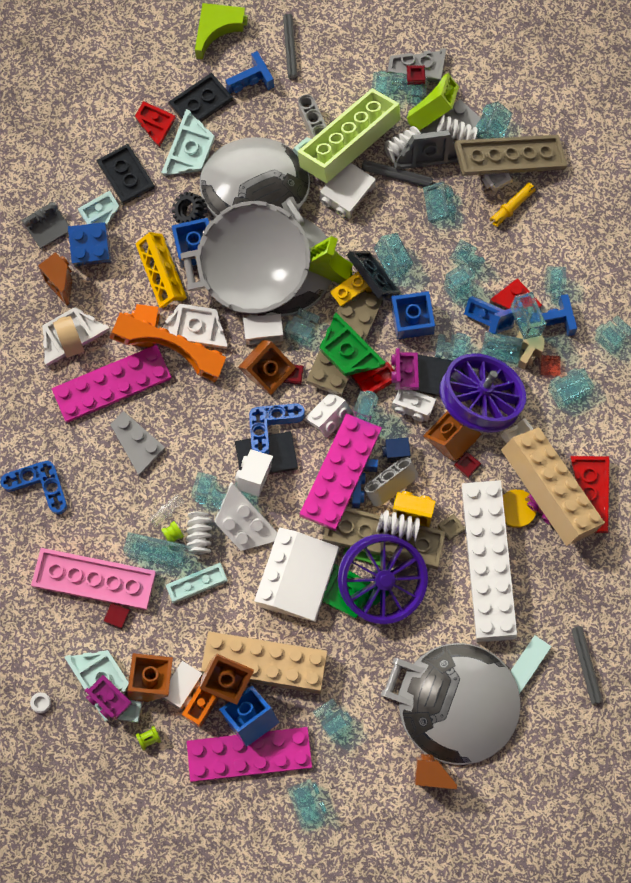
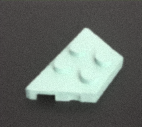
[161,109,215,176]
[64,650,129,722]

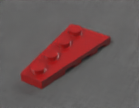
[570,456,610,533]

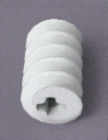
[437,115,478,140]
[385,126,421,163]
[376,510,420,541]
[186,512,212,555]

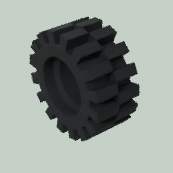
[172,192,207,224]

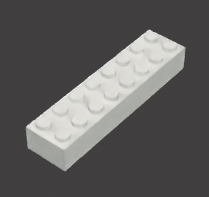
[461,480,517,642]

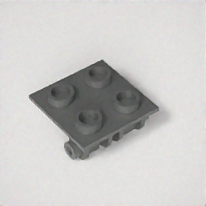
[21,202,69,249]

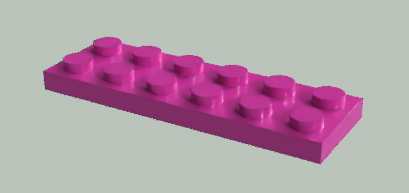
[51,344,172,423]
[299,413,382,531]
[187,727,312,782]

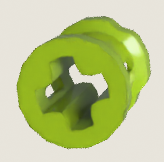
[136,726,162,751]

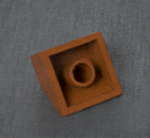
[38,252,73,306]
[238,340,296,395]
[423,411,482,461]
[128,653,173,702]
[200,654,254,705]
[414,754,457,789]

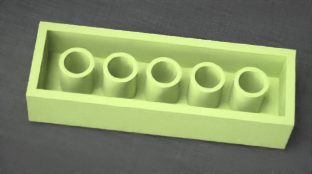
[297,88,401,183]

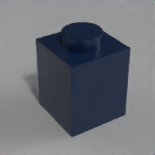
[382,437,411,463]

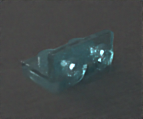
[423,181,456,223]
[481,332,523,364]
[287,779,327,828]

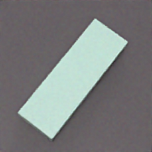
[166,563,228,604]
[511,635,551,694]

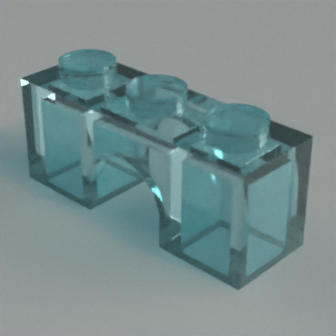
[372,71,428,104]
[191,472,254,509]

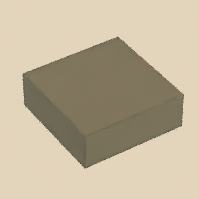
[438,514,465,541]

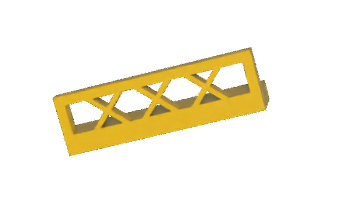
[135,232,187,308]

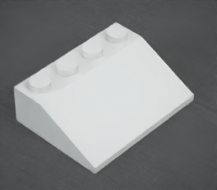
[255,528,340,622]

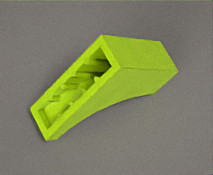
[195,3,248,59]
[407,73,459,131]
[309,236,353,284]

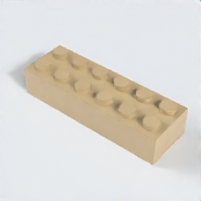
[501,427,605,546]
[201,631,327,694]

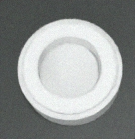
[30,693,51,714]

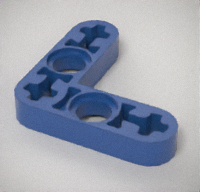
[249,403,305,455]
[0,461,67,515]

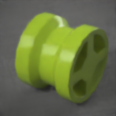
[161,521,184,546]

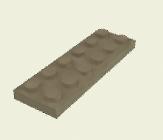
[454,135,568,176]
[306,291,383,397]
[322,507,446,570]

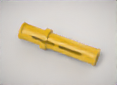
[490,183,536,227]

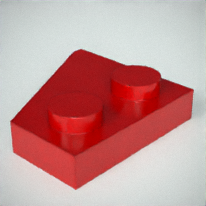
[135,101,176,147]
[490,278,542,318]
[351,362,395,398]

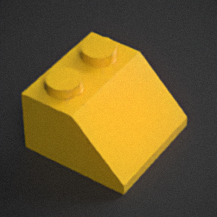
[392,491,436,528]

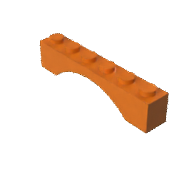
[109,312,226,382]

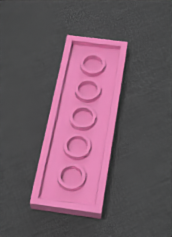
[31,548,156,610]

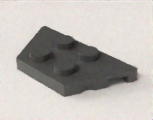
[394,130,459,170]

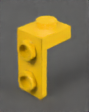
[331,272,372,307]

